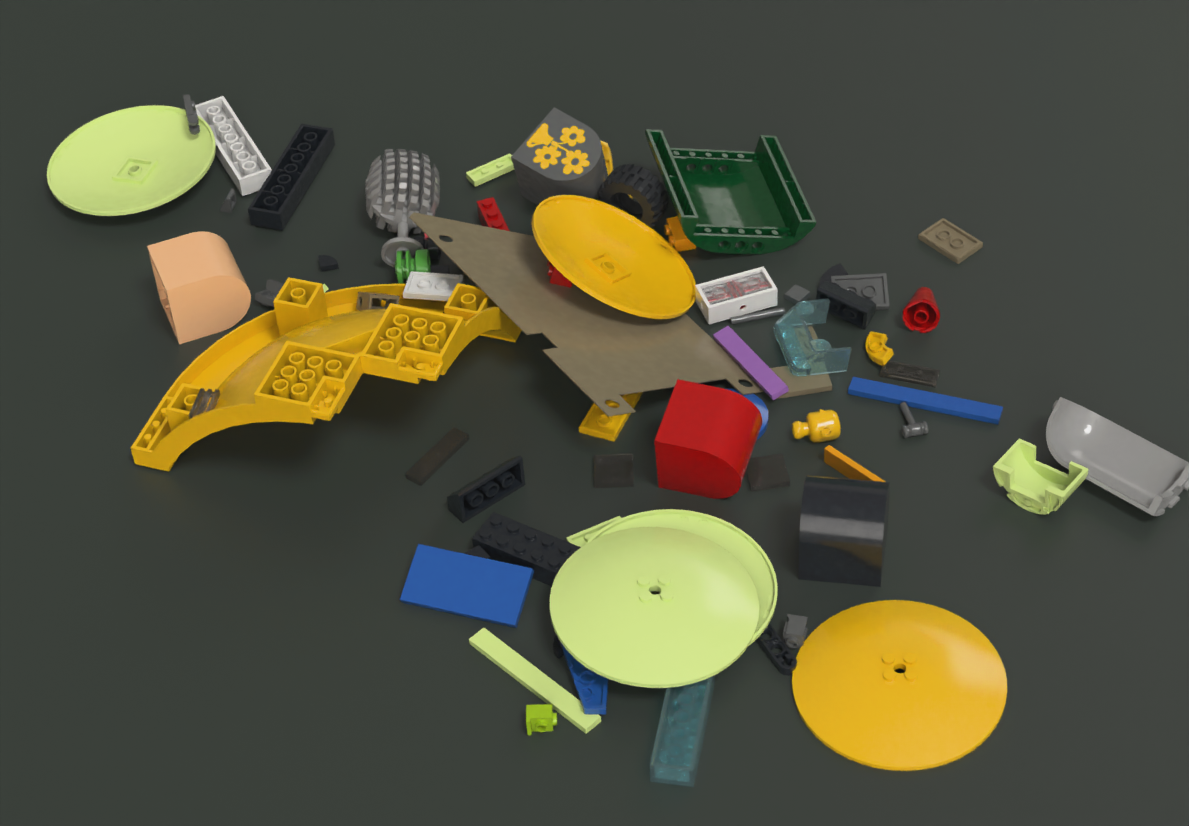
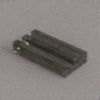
[189,388,220,419]

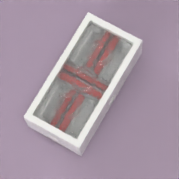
[695,266,778,324]

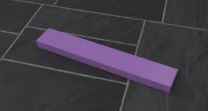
[713,326,789,400]

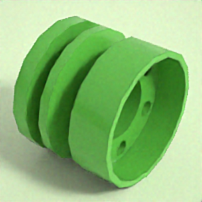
[395,249,431,284]

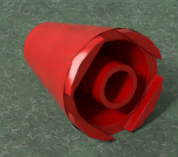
[903,287,940,333]

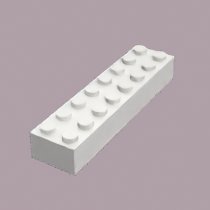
[195,96,272,196]

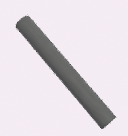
[730,307,785,325]

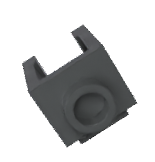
[783,614,808,649]

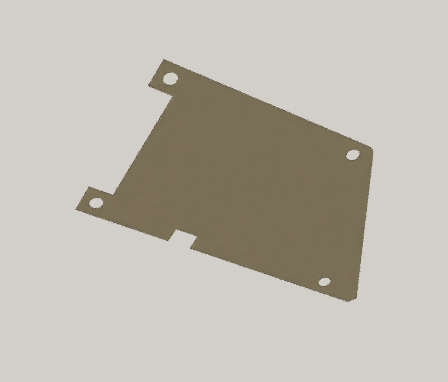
[409,212,764,417]

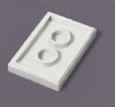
[403,271,464,301]

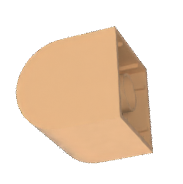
[147,232,251,345]

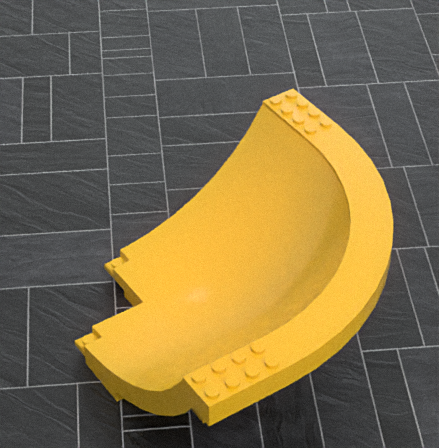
[131,277,522,471]

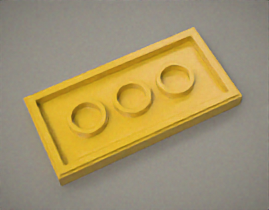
[579,392,643,442]

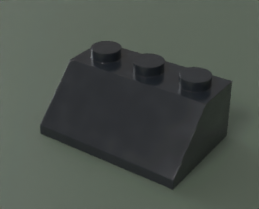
[815,281,876,330]

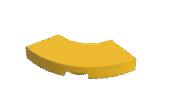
[865,331,894,366]

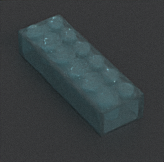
[649,675,715,787]

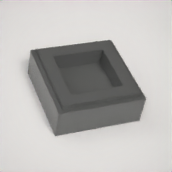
[785,284,810,306]

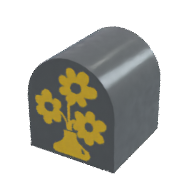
[511,107,608,205]

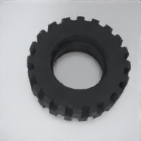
[598,164,669,228]

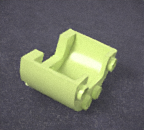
[993,439,1089,514]

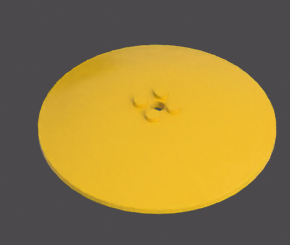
[531,195,696,319]
[792,600,1007,771]

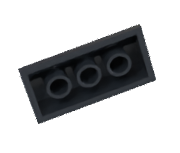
[447,456,525,523]

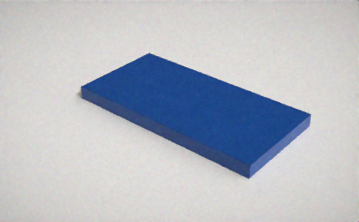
[400,544,534,628]

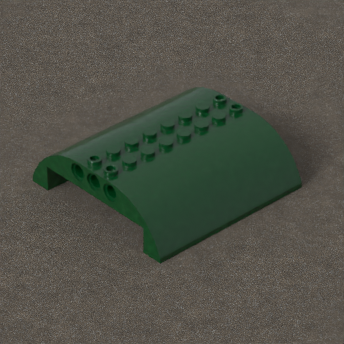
[645,129,817,254]

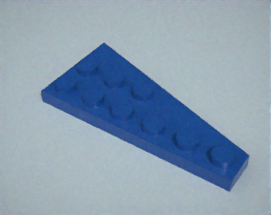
[559,640,609,715]

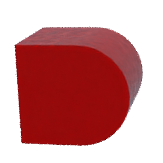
[654,379,762,499]

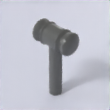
[900,402,929,438]

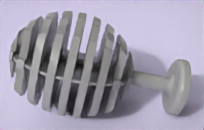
[365,149,440,267]

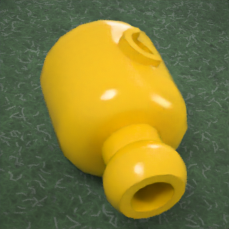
[792,409,841,443]

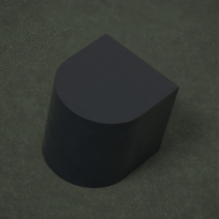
[799,475,890,587]

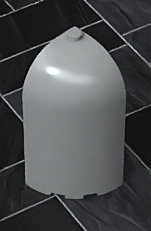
[1046,397,1189,516]

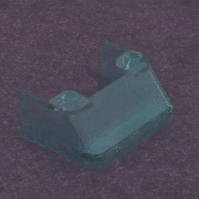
[773,299,851,376]

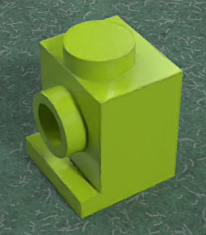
[526,704,557,735]

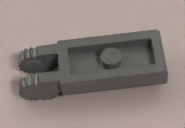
[183,94,200,135]

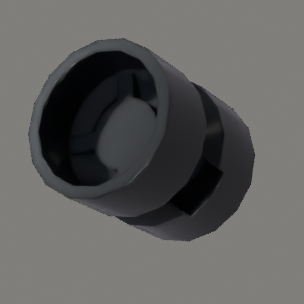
[414,236,441,260]

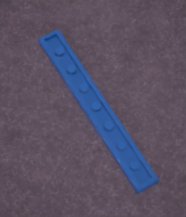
[848,377,1003,424]

